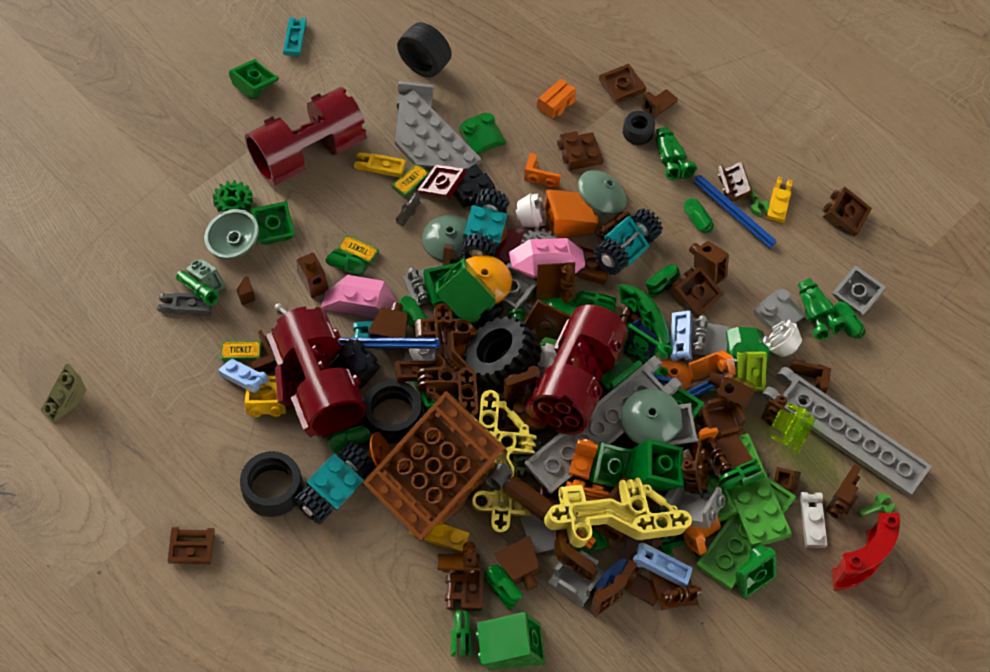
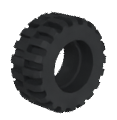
[464,317,541,393]

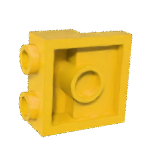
[245,376,287,417]

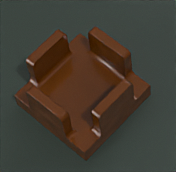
[696,397,746,440]

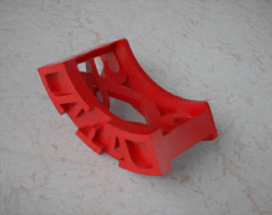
[831,513,900,591]

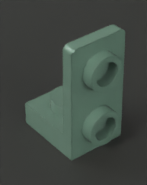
[186,259,226,292]

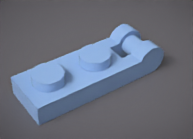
[670,311,692,361]
[218,359,269,393]
[633,543,693,587]

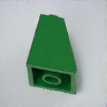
[436,258,496,324]
[630,439,683,492]
[476,612,545,670]

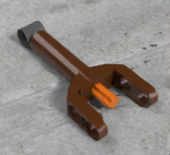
[486,463,624,581]

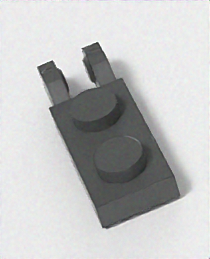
[157,293,212,315]

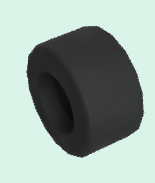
[622,111,655,145]

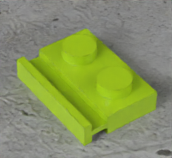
[736,352,767,391]

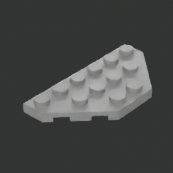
[395,90,481,170]

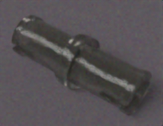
[395,193,423,226]

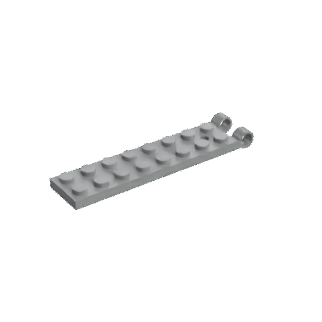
[524,356,683,495]
[761,367,932,498]

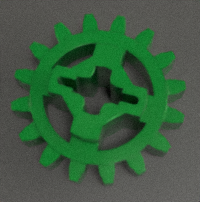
[213,180,253,212]

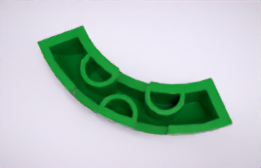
[618,284,671,344]

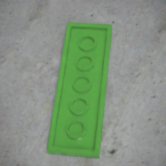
[729,433,792,548]
[695,478,796,591]

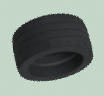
[397,22,452,78]
[364,380,423,443]
[240,451,303,517]

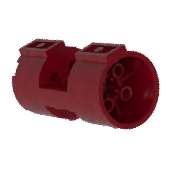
[245,87,367,187]
[525,305,627,435]
[266,306,366,437]

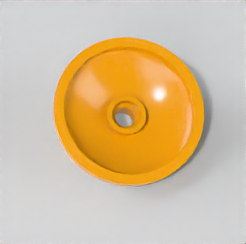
[467,255,512,304]

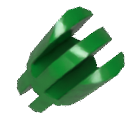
[683,198,714,233]
[325,249,367,275]
[645,265,680,298]
[575,290,617,312]
[398,296,428,331]
[833,302,866,339]
[327,425,371,453]
[719,459,765,490]
[485,565,523,609]
[450,610,472,658]

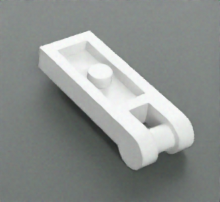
[800,492,827,548]

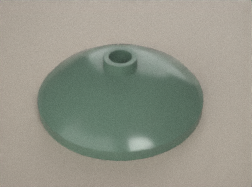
[578,170,627,216]
[204,209,259,259]
[422,215,467,263]
[621,389,682,444]

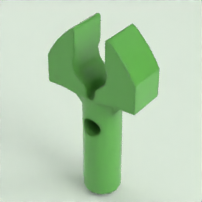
[749,187,769,217]
[857,493,895,517]

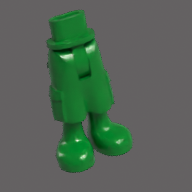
[656,127,697,181]
[798,278,847,340]

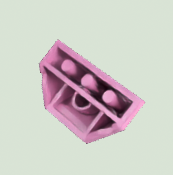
[509,238,586,278]
[321,275,398,318]

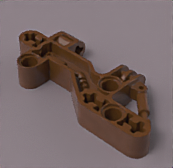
[415,303,478,419]

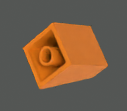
[544,190,599,239]

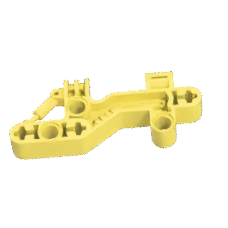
[472,390,537,534]
[544,478,692,548]

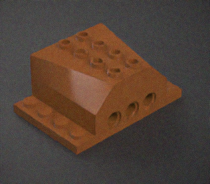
[363,391,507,541]

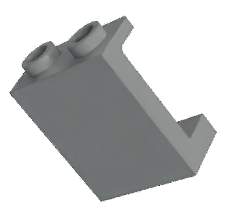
[660,483,725,529]

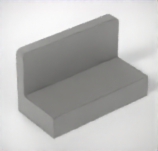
[397,81,433,108]

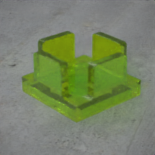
[770,403,816,454]

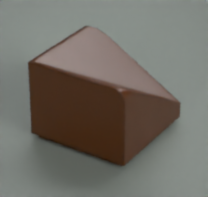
[237,276,255,305]
[774,467,801,492]

